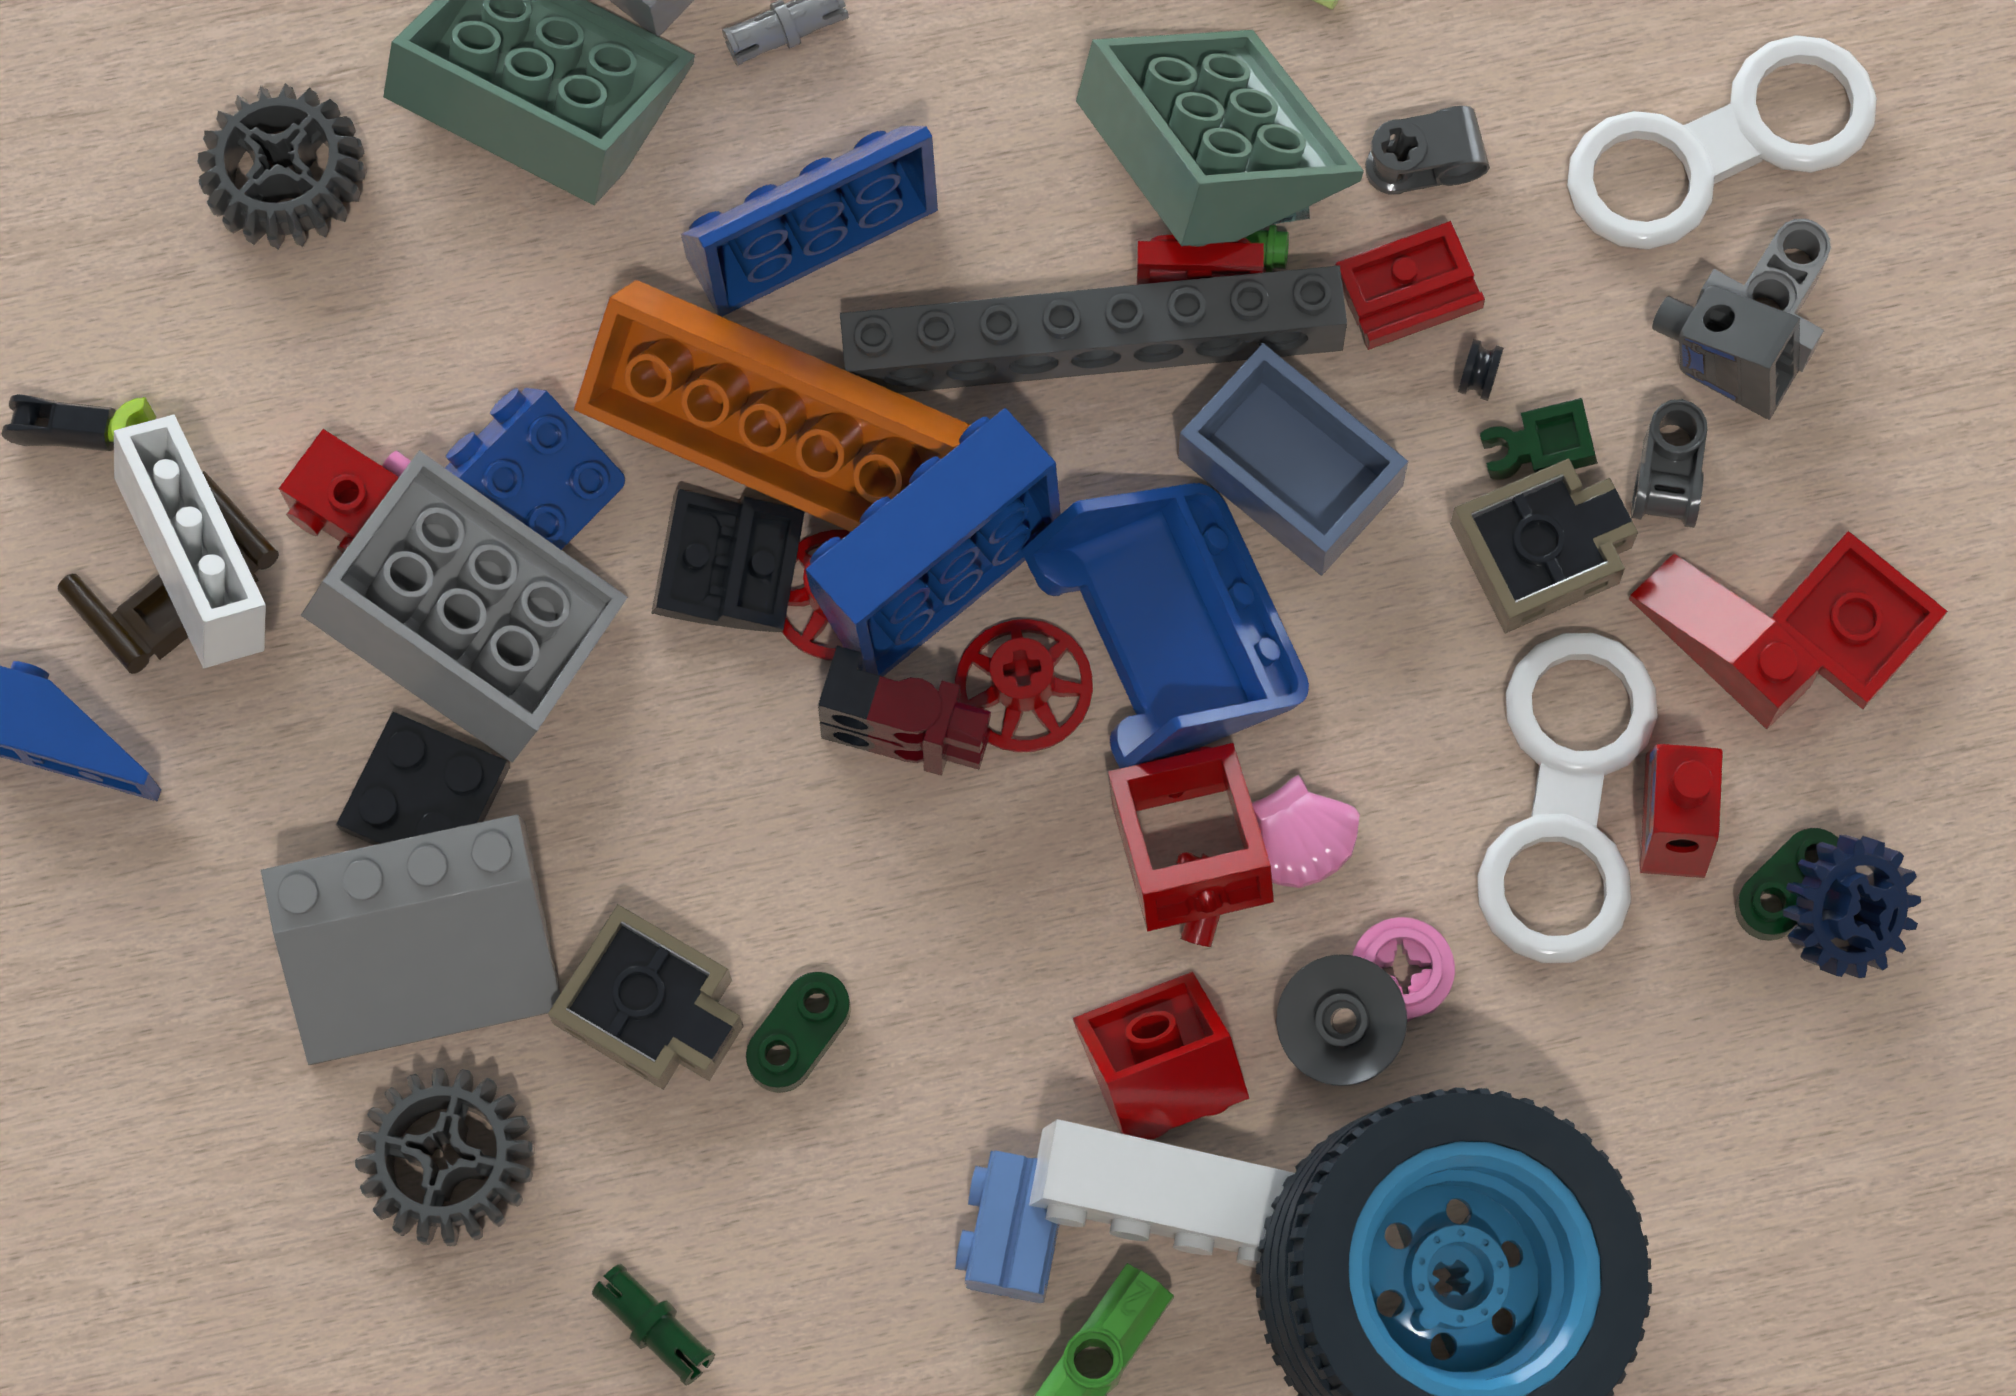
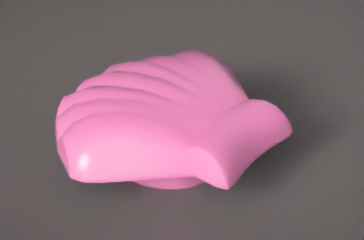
[1252,775,1360,888]

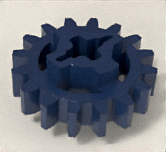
[1783,834,1921,979]

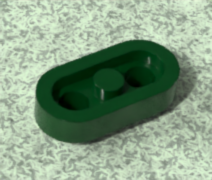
[1735,828,1838,941]
[746,972,851,1093]

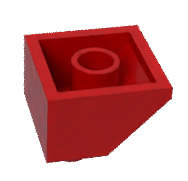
[1073,972,1250,1140]

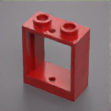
[1108,743,1274,932]

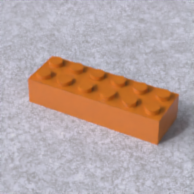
[574,280,970,532]

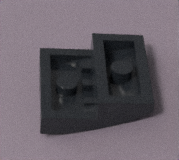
[651,489,805,632]

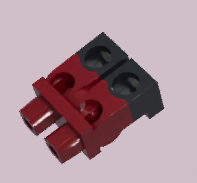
[818,645,991,776]

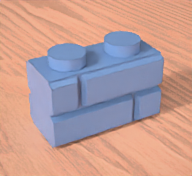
[955,1150,1060,1303]

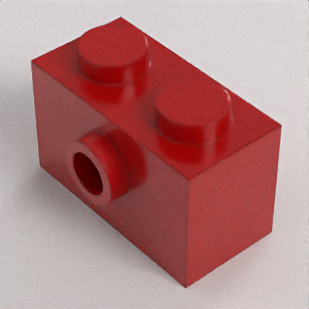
[278,429,399,554]

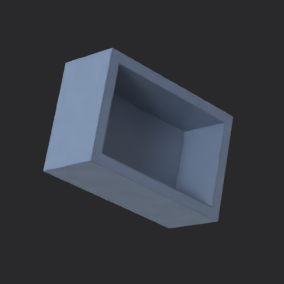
[1178,343,1408,576]

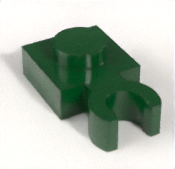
[1480,398,1598,480]

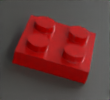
[1771,531,1948,709]

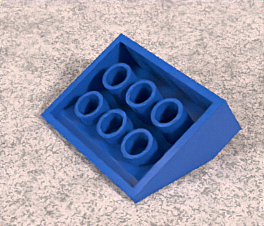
[681,126,938,317]
[805,408,1061,677]

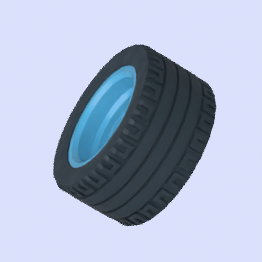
[1256,1088,1652,1396]

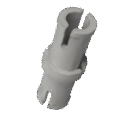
[722,0,849,66]

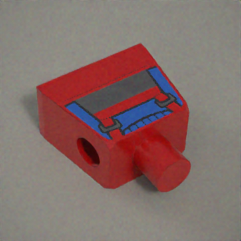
[1640,744,1723,878]

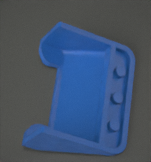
[1021,483,1309,769]

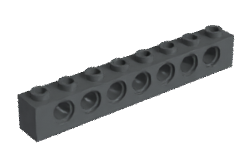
[840,265,1347,393]

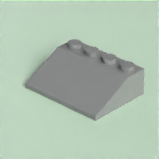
[301,450,628,763]
[261,814,561,1065]

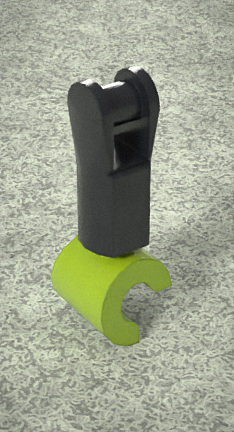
[1,394,156,451]

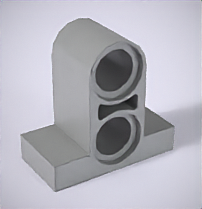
[1696,219,1831,372]

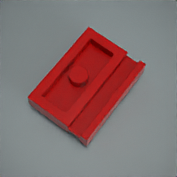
[1335,221,1485,350]
[1137,235,1264,285]

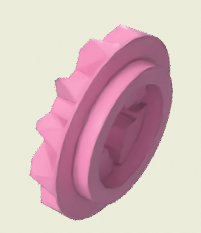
[1353,917,1455,1022]

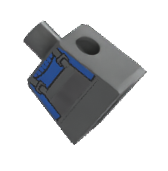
[1652,286,1800,420]

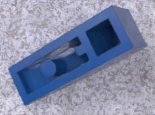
[0,661,161,802]

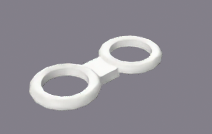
[1567,35,1877,250]
[1477,633,1658,963]

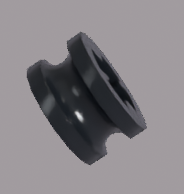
[1458,339,1504,401]

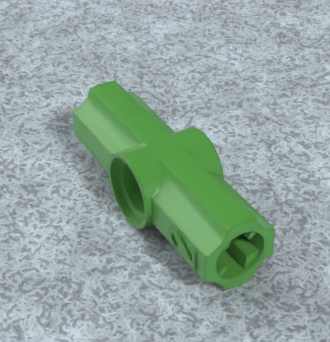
[1035,1263,1174,1396]

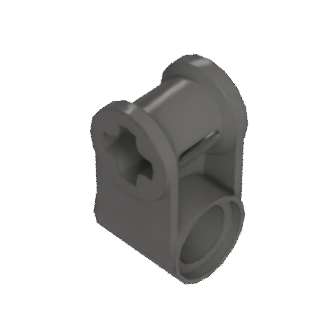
[1365,106,1490,195]
[1631,399,1708,528]

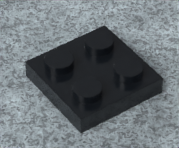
[336,712,510,845]

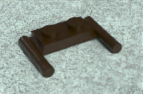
[58,471,279,674]

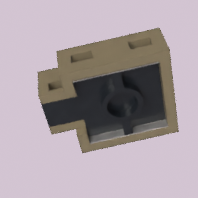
[1450,458,1638,633]
[548,904,744,1090]

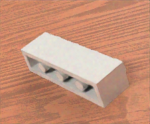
[114,415,266,669]
[1029,1119,1295,1268]

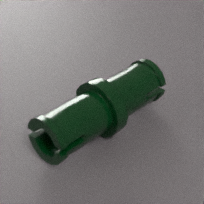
[592,1264,715,1386]

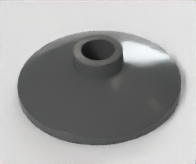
[1276,954,1408,1086]

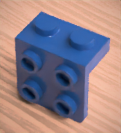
[445,388,625,550]

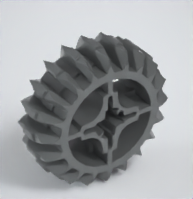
[197,83,366,250]
[355,1068,535,1246]

